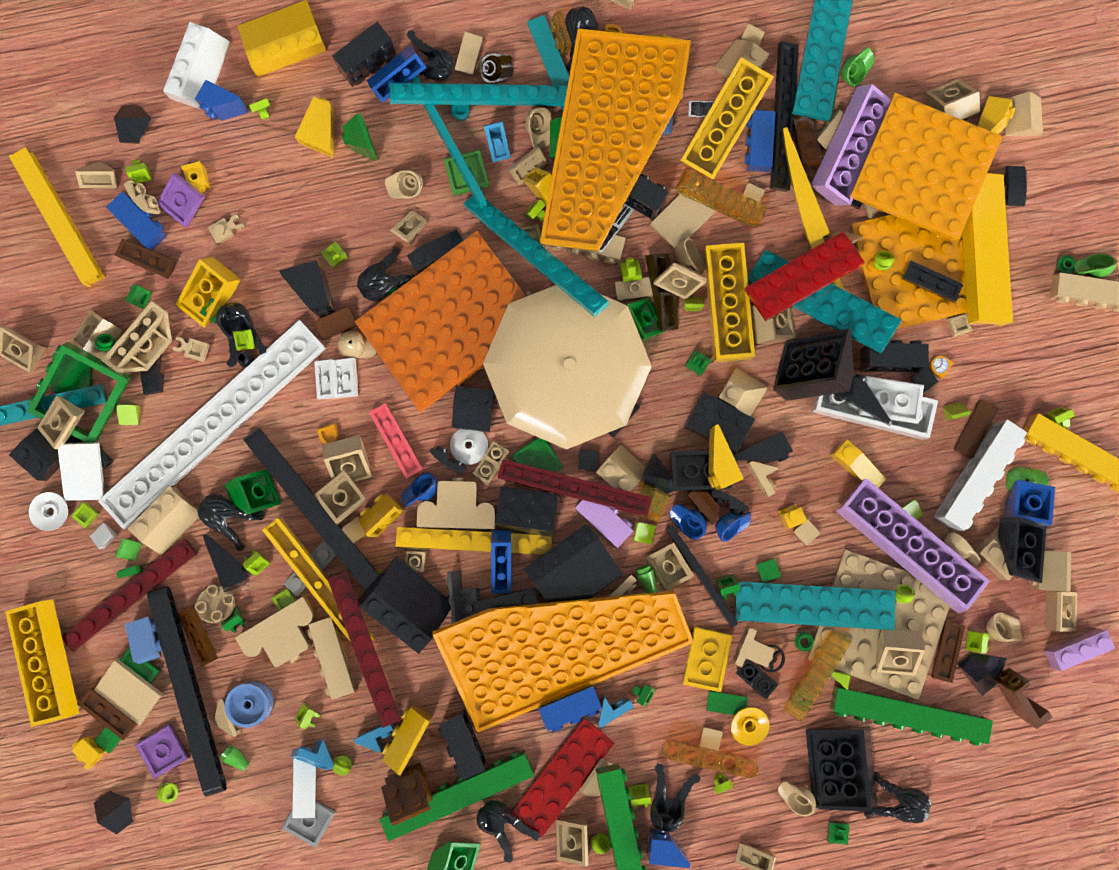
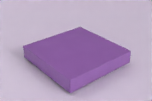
[157,173,205,227]
[135,724,190,779]

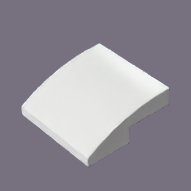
[315,358,358,400]

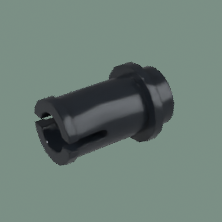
[235,352,254,368]
[100,445,114,469]

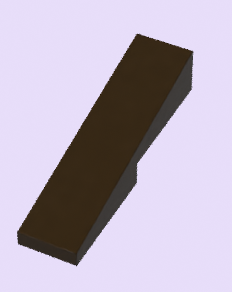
[645,253,678,331]

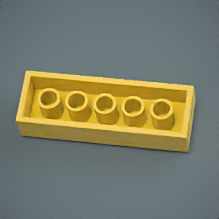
[680,57,774,181]
[703,243,755,363]
[5,599,79,727]

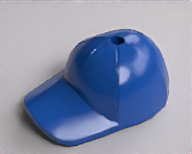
[401,472,438,507]
[670,504,707,539]
[715,511,751,542]

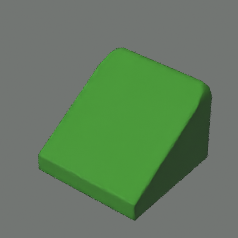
[115,538,142,561]

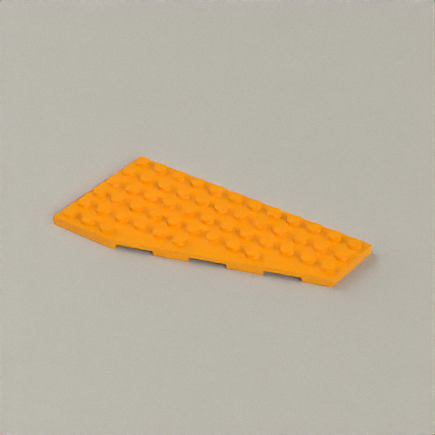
[540,29,691,251]
[432,591,694,733]

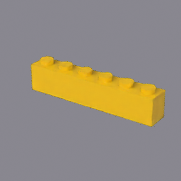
[1023,413,1119,493]

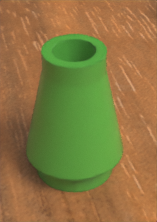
[635,564,657,593]
[220,744,250,772]

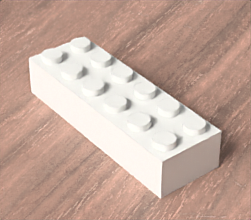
[811,393,938,440]
[933,420,1027,531]

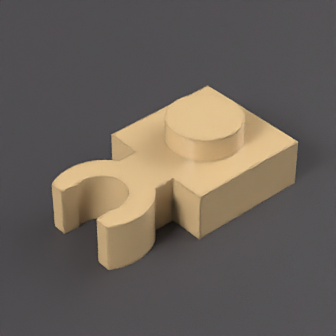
[208,214,245,245]
[172,337,210,363]

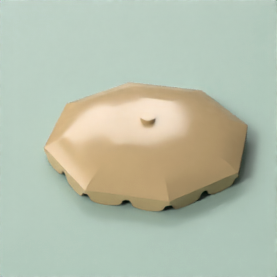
[483,285,651,449]

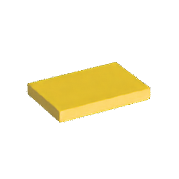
[682,626,733,692]

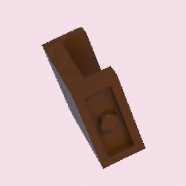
[994,668,1053,729]

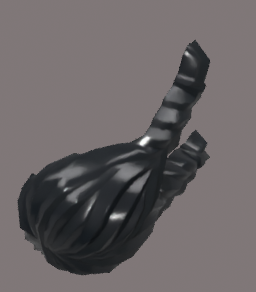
[565,7,598,71]
[407,30,454,81]
[357,246,418,301]
[216,302,267,367]
[197,494,265,551]
[650,763,700,832]
[864,771,931,823]
[476,800,541,863]

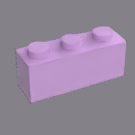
[575,501,633,548]
[1044,629,1115,671]

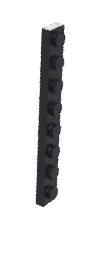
[770,41,798,192]

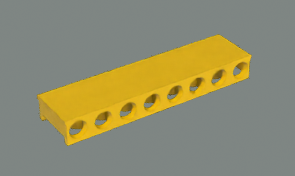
[962,173,1013,326]

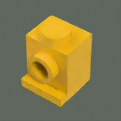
[181,161,211,193]
[778,504,807,529]
[72,736,106,770]

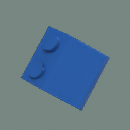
[195,80,249,121]
[1005,480,1055,526]
[647,828,690,868]

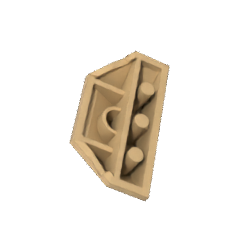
[101,301,172,373]

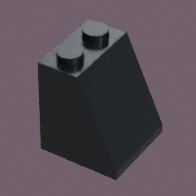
[279,260,336,318]

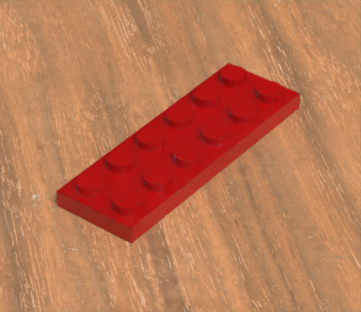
[745,231,865,322]
[512,718,615,837]

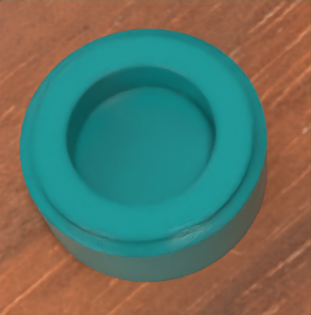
[451,105,470,121]

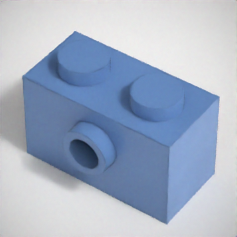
[125,617,162,664]

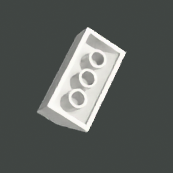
[163,22,231,109]

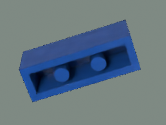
[367,45,427,103]
[744,110,775,172]
[106,191,168,251]
[491,531,511,593]
[538,685,602,732]

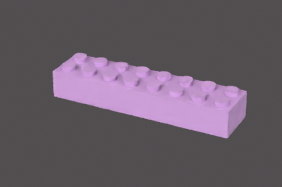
[836,478,990,613]

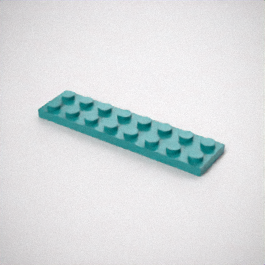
[792,0,853,122]
[747,250,902,354]
[735,582,895,630]

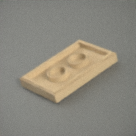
[650,185,717,249]
[94,658,163,726]

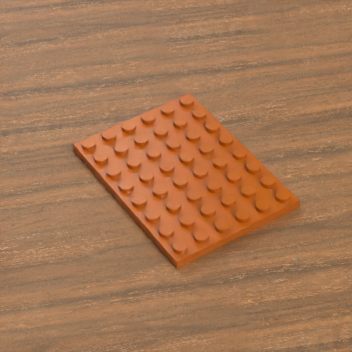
[355,231,526,413]

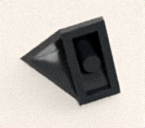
[114,106,152,144]
[642,453,673,496]
[957,653,1007,696]
[94,790,134,835]

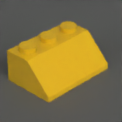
[382,705,433,775]

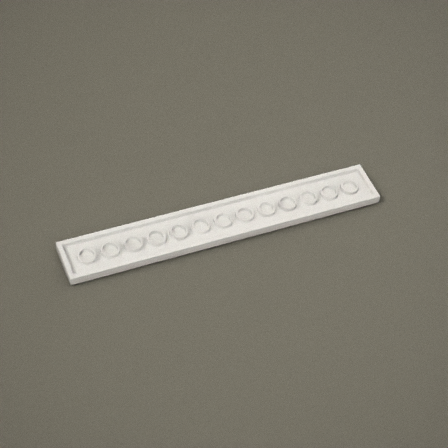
[98,320,326,529]

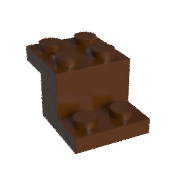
[381,762,433,826]

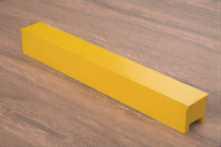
[9,147,105,288]
[262,516,376,641]

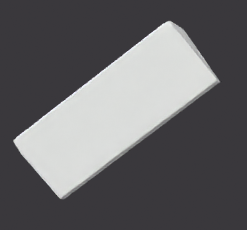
[292,759,316,818]

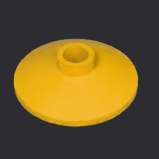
[731,707,770,746]

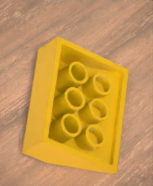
[238,0,327,77]

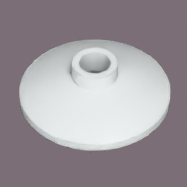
[450,429,488,465]
[29,492,68,531]

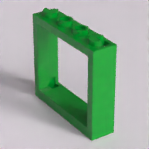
[27,342,132,443]

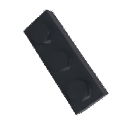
[901,261,963,303]

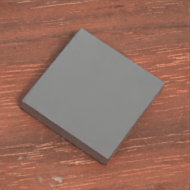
[281,799,336,848]

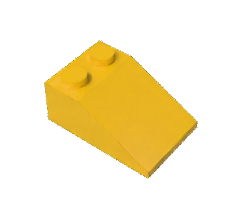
[175,257,241,327]
[708,424,744,490]
[358,493,405,537]

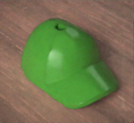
[841,47,875,87]
[1074,253,1117,278]
[1006,467,1049,492]

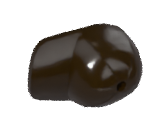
[476,53,513,83]

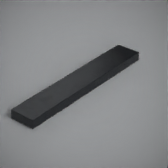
[665,526,738,628]

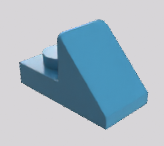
[484,121,511,162]
[598,695,634,728]
[354,724,395,753]
[290,740,334,770]

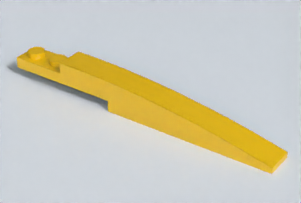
[783,127,844,290]

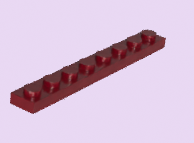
[497,459,652,517]
[62,539,197,652]
[327,572,402,728]

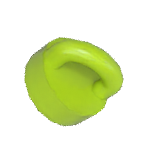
[873,251,895,270]
[895,584,915,603]
[333,754,353,775]
[713,773,733,794]
[157,782,178,803]
[590,833,611,855]

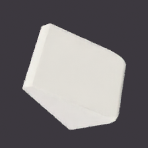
[90,522,118,550]

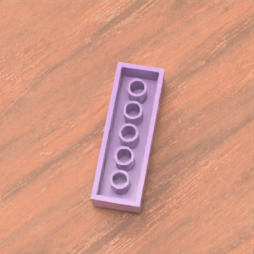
[811,84,891,206]

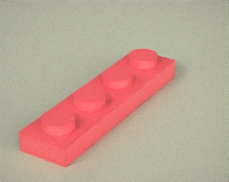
[369,403,423,479]

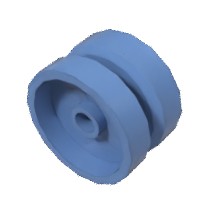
[225,681,274,728]

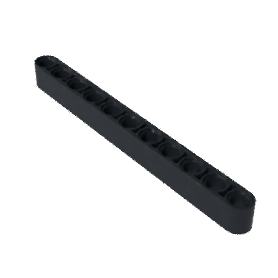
[243,427,379,590]
[147,585,227,797]

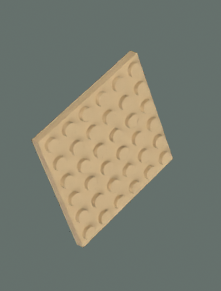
[807,549,950,700]

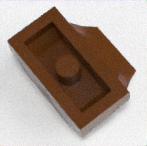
[686,491,720,525]

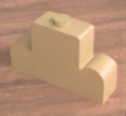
[417,478,496,529]
[235,596,316,667]

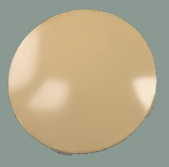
[195,584,235,623]

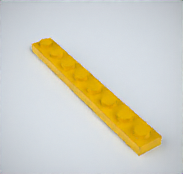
[396,527,552,555]

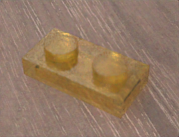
[549,12,572,56]

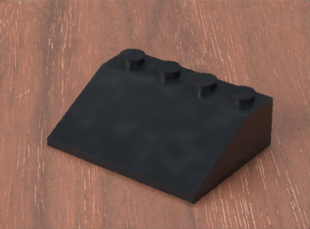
[773,328,854,401]
[524,524,623,603]
[357,555,451,654]
[806,726,877,812]

